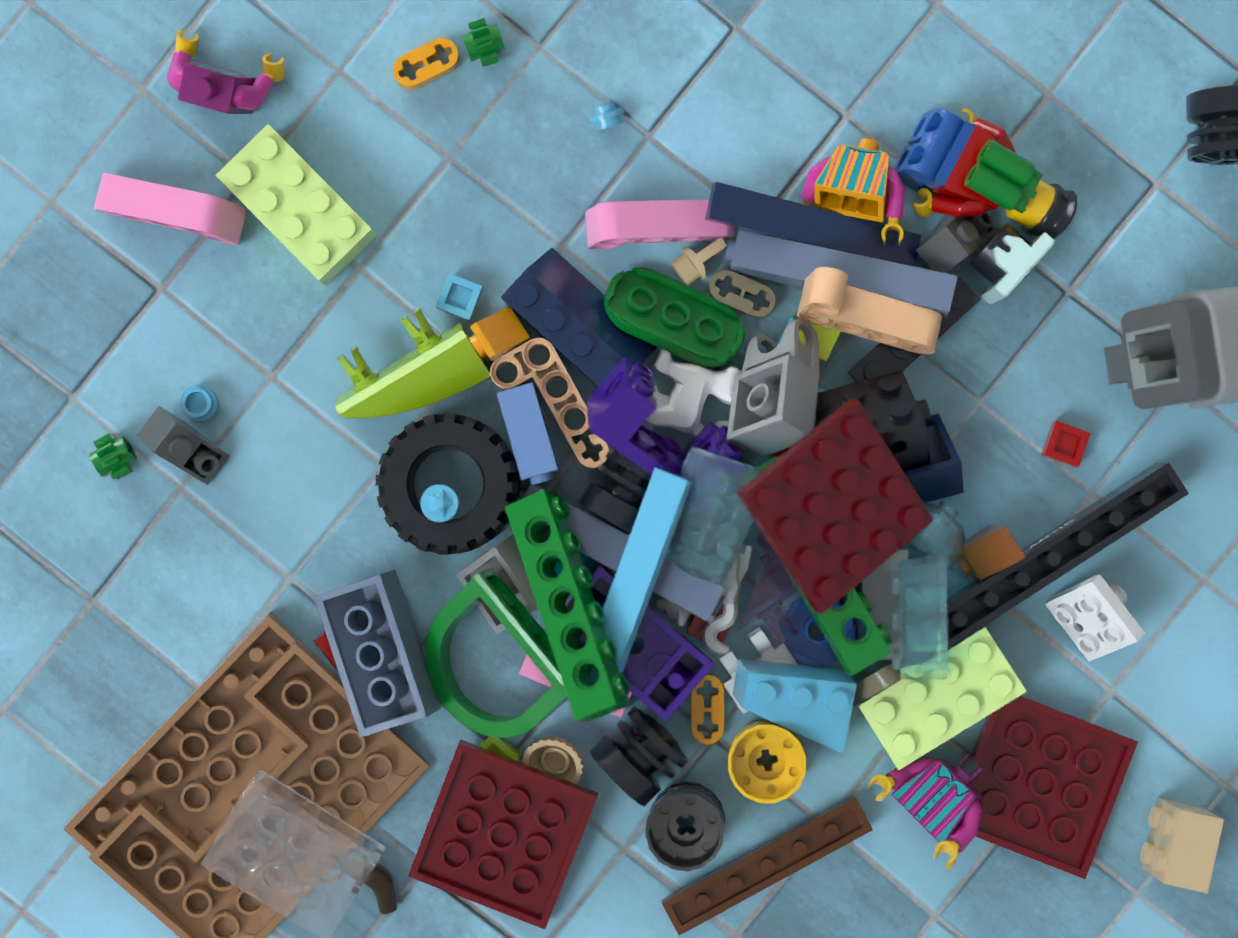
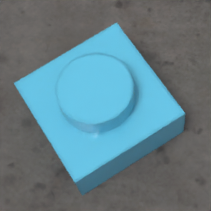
[436,273,484,322]

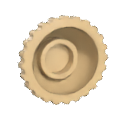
[522,736,585,784]

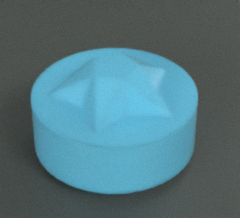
[420,484,459,522]

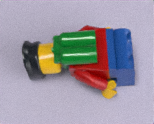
[894,108,1077,239]

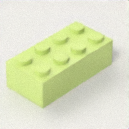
[215,124,377,286]
[858,627,1027,770]

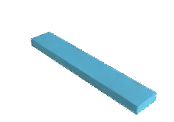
[590,468,693,685]

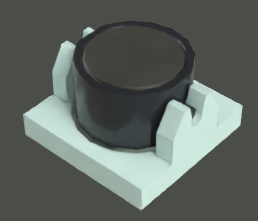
[969,223,1055,304]

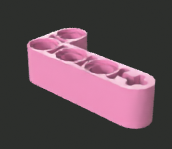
[94,173,247,245]
[585,199,736,249]

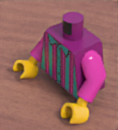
[167,29,285,114]
[867,754,984,869]

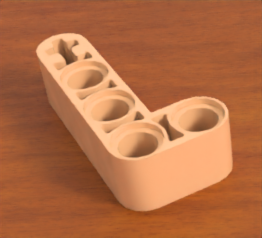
[797,267,943,354]
[490,338,609,469]

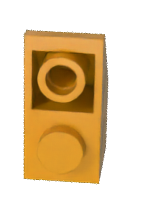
[469,307,531,362]

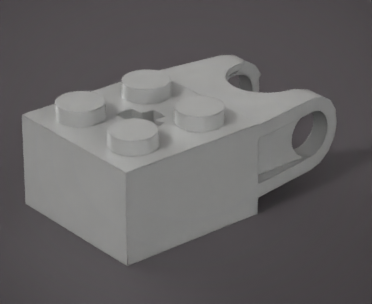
[726,318,819,459]

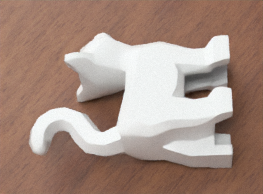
[647,349,741,438]
[657,531,754,655]

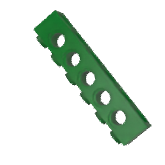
[736,456,892,676]
[505,489,630,721]

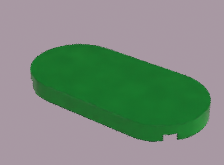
[604,267,745,367]

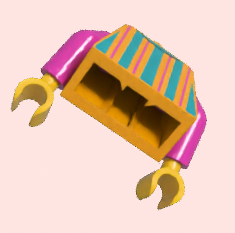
[800,138,905,246]

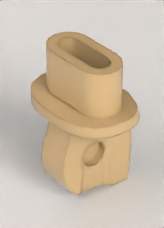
[670,237,727,286]

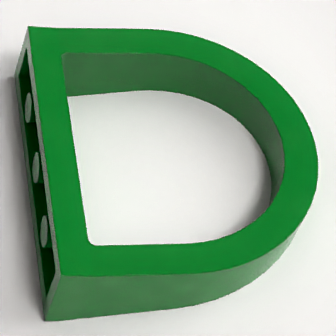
[426,568,568,738]

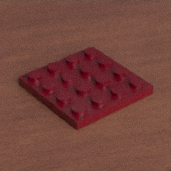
[736,399,933,615]
[971,696,1138,879]
[408,739,598,929]

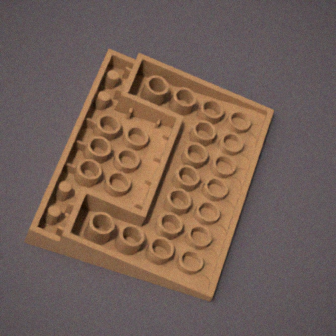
[63,611,430,938]

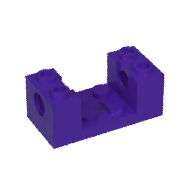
[587,357,745,515]
[566,565,715,722]

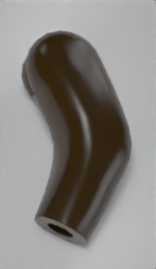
[344,852,397,914]

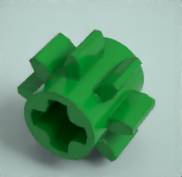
[462,18,505,67]
[90,433,137,480]

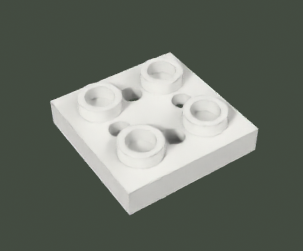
[1045,574,1146,662]

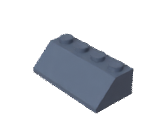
[314,570,441,737]

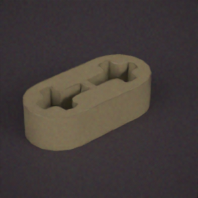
[709,270,776,319]
[853,660,906,707]

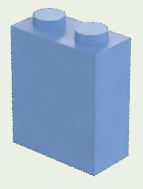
[496,383,560,485]

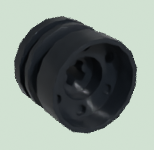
[1186,86,1238,165]
[579,449,652,534]
[590,706,689,807]
[645,781,726,871]

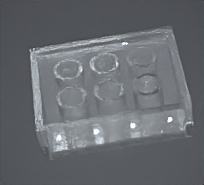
[201,770,386,938]

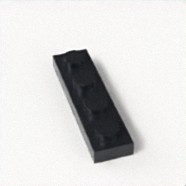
[847,273,981,382]

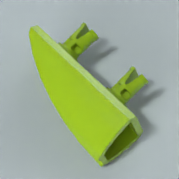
[335,308,490,418]

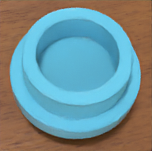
[588,102,625,130]
[180,385,218,422]

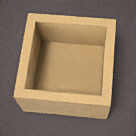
[1140,797,1224,894]

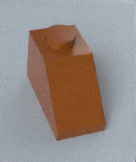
[954,525,1026,581]

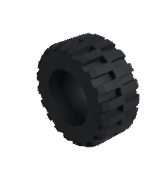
[375,413,520,555]

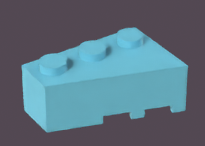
[733,659,857,754]

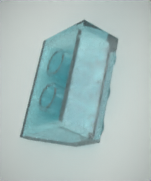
[665,446,762,586]
[892,554,948,679]

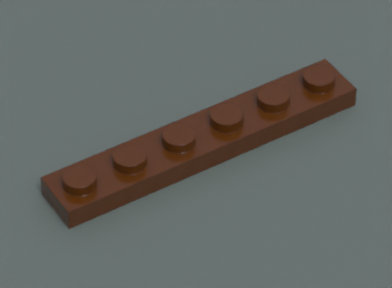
[661,795,873,936]

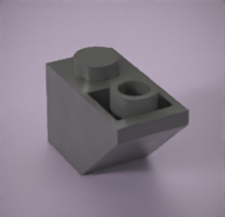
[916,211,999,273]
[137,406,229,485]

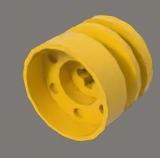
[728,719,806,803]

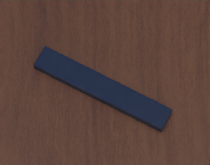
[705,182,922,267]

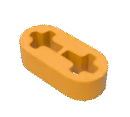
[393,38,460,91]
[690,673,724,745]

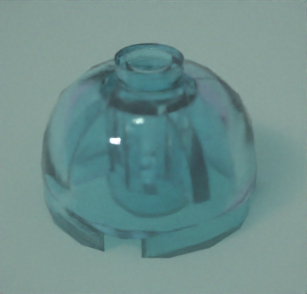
[906,501,966,570]

